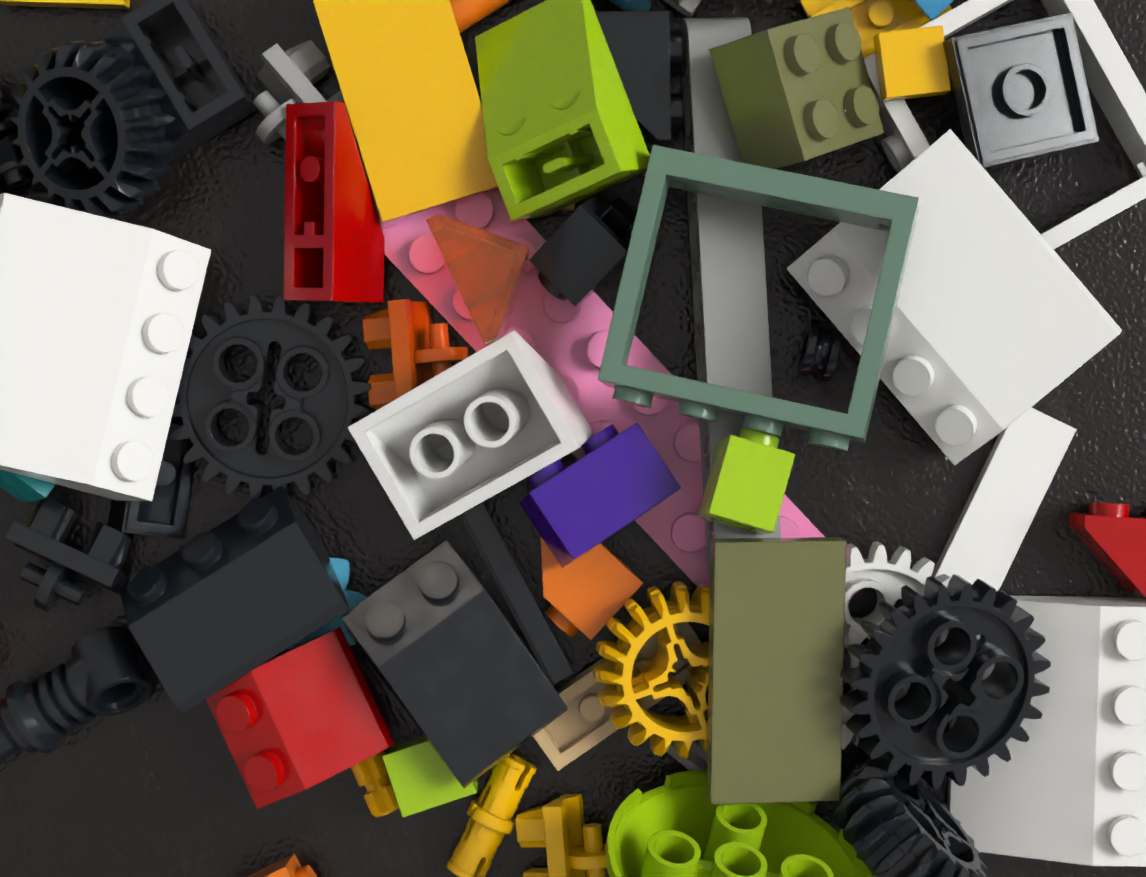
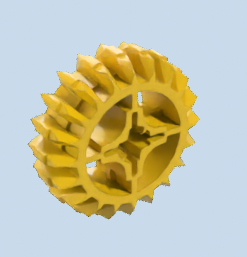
[593,582,710,759]

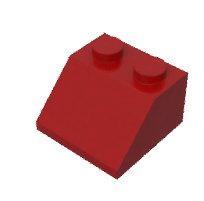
[206,627,395,809]

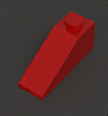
[283,101,385,303]

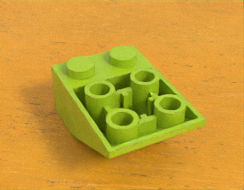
[475,0,650,221]

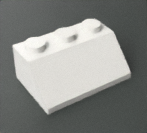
[347,330,594,540]

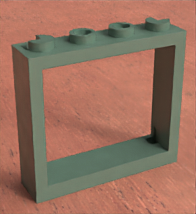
[597,145,919,451]

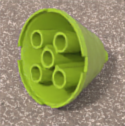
[605,770,872,877]

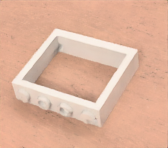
[864,0,1146,250]

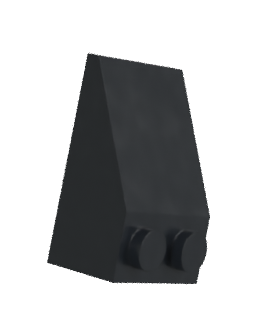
[340,540,568,788]

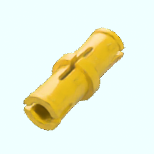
[446,753,537,877]

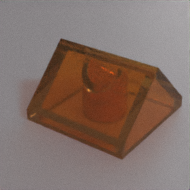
[426,214,531,346]

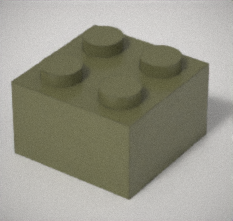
[709,7,884,169]

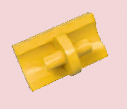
[515,794,607,877]

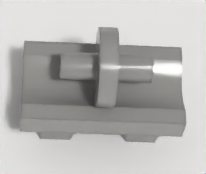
[253,40,354,144]

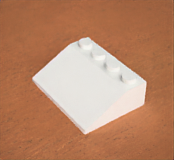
[786,129,1122,466]
[0,193,211,501]
[947,596,1146,867]

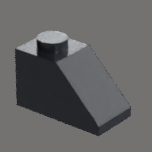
[529,186,637,307]

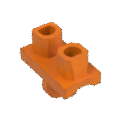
[362,299,469,409]

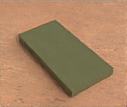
[706,537,846,804]

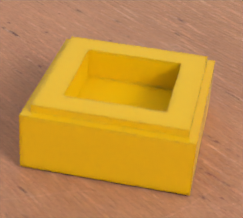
[873,25,951,102]

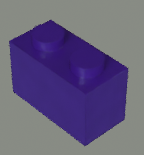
[519,423,681,568]

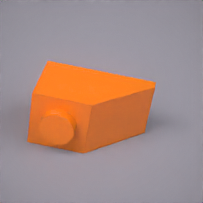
[541,537,643,640]

